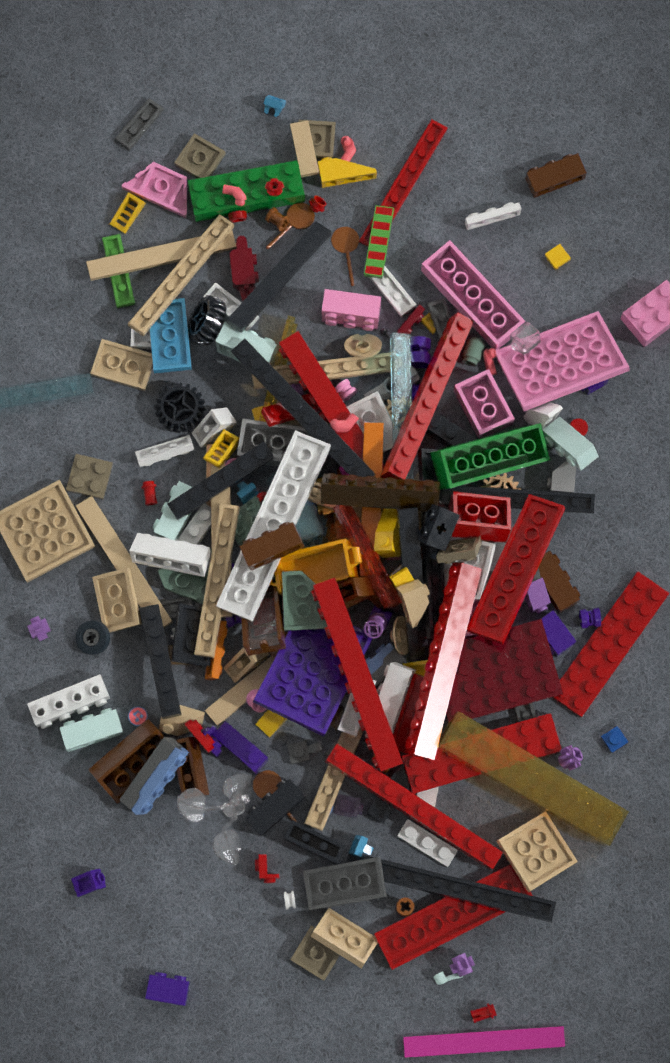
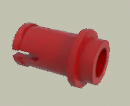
[141,481,158,506]
[470,1003,497,1023]

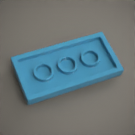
[150,298,192,373]

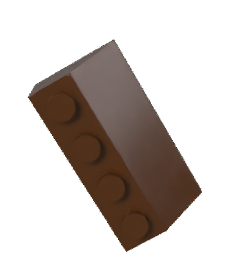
[88,719,164,804]

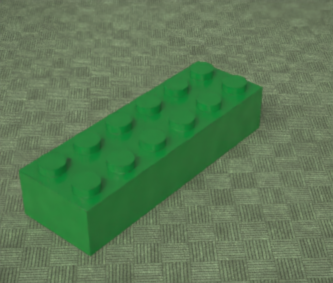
[188,160,305,222]
[431,423,550,490]

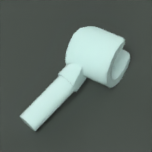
[433,971,463,985]

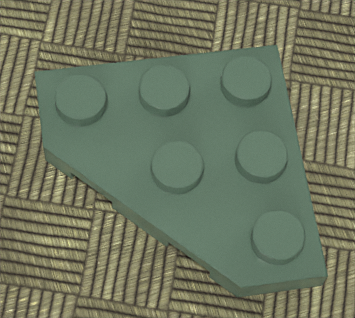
[158,549,212,605]
[282,571,328,630]

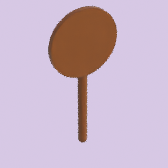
[266,203,315,249]
[331,227,359,286]
[253,770,297,822]

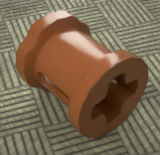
[265,207,290,231]
[396,897,414,916]

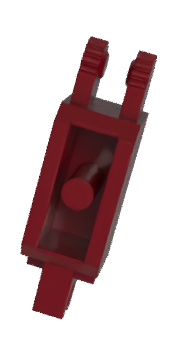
[230,236,259,302]

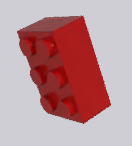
[449,491,511,543]

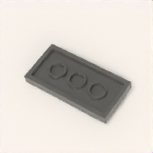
[303,857,387,911]

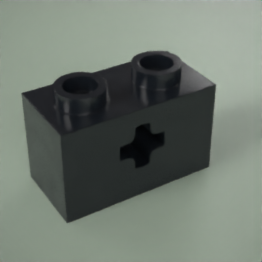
[418,504,460,551]

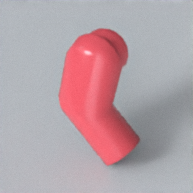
[341,136,356,162]
[222,185,246,206]
[483,348,497,375]
[330,413,359,432]

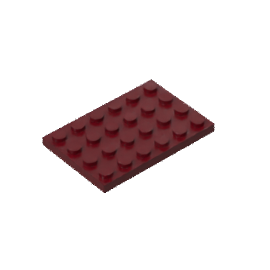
[429,619,563,725]

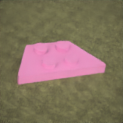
[122,162,187,218]

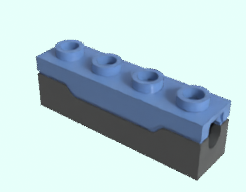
[339,643,405,710]
[120,737,189,815]

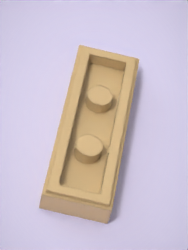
[290,121,319,177]

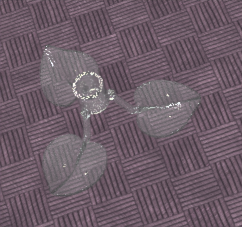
[177,774,252,865]

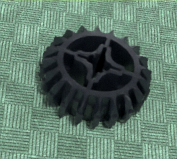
[188,295,227,346]
[154,382,206,434]

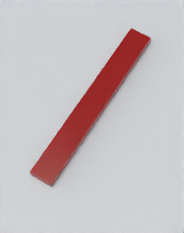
[359,119,448,247]

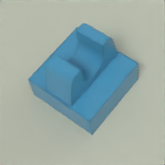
[264,95,286,117]
[237,481,259,505]
[349,835,374,857]

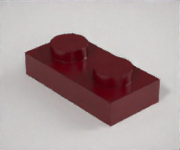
[393,304,425,340]

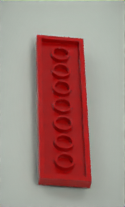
[467,494,565,645]
[552,571,670,718]
[401,713,562,794]
[374,864,533,970]

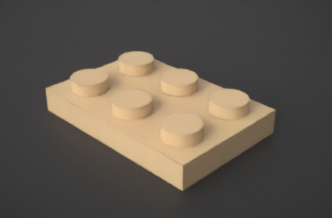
[90,339,153,391]
[92,568,142,633]
[311,908,378,969]

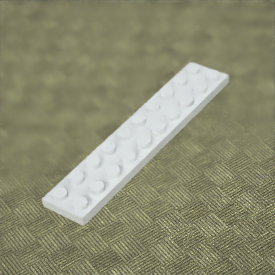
[216,431,331,622]

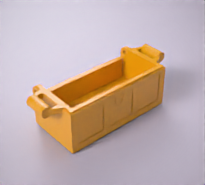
[269,538,362,596]

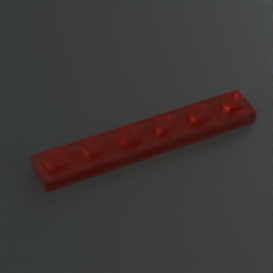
[333,505,402,608]

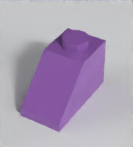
[525,578,551,614]

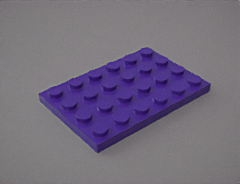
[253,625,372,737]

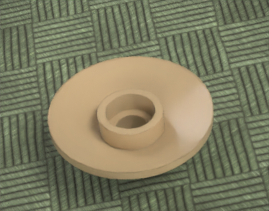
[344,334,382,358]
[390,616,408,655]

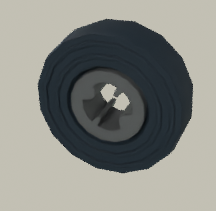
[76,620,110,655]

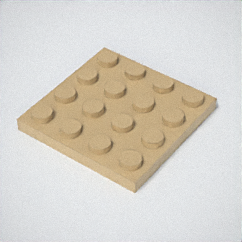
[0,480,95,583]

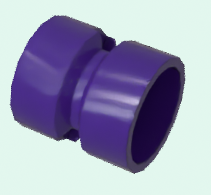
[406,336,431,368]

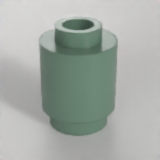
[462,337,485,367]

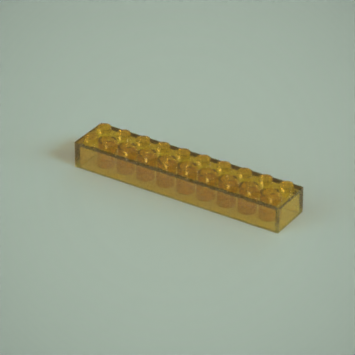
[438,711,629,846]

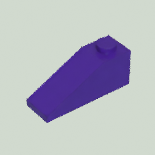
[212,721,268,775]

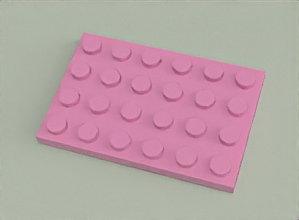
[495,311,629,411]

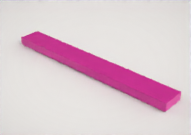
[403,1026,565,1058]

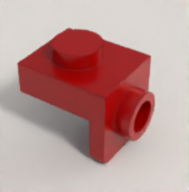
[255,854,280,883]

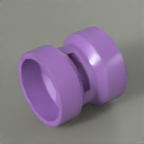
[364,613,387,638]

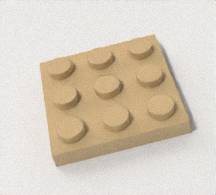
[496,811,578,892]

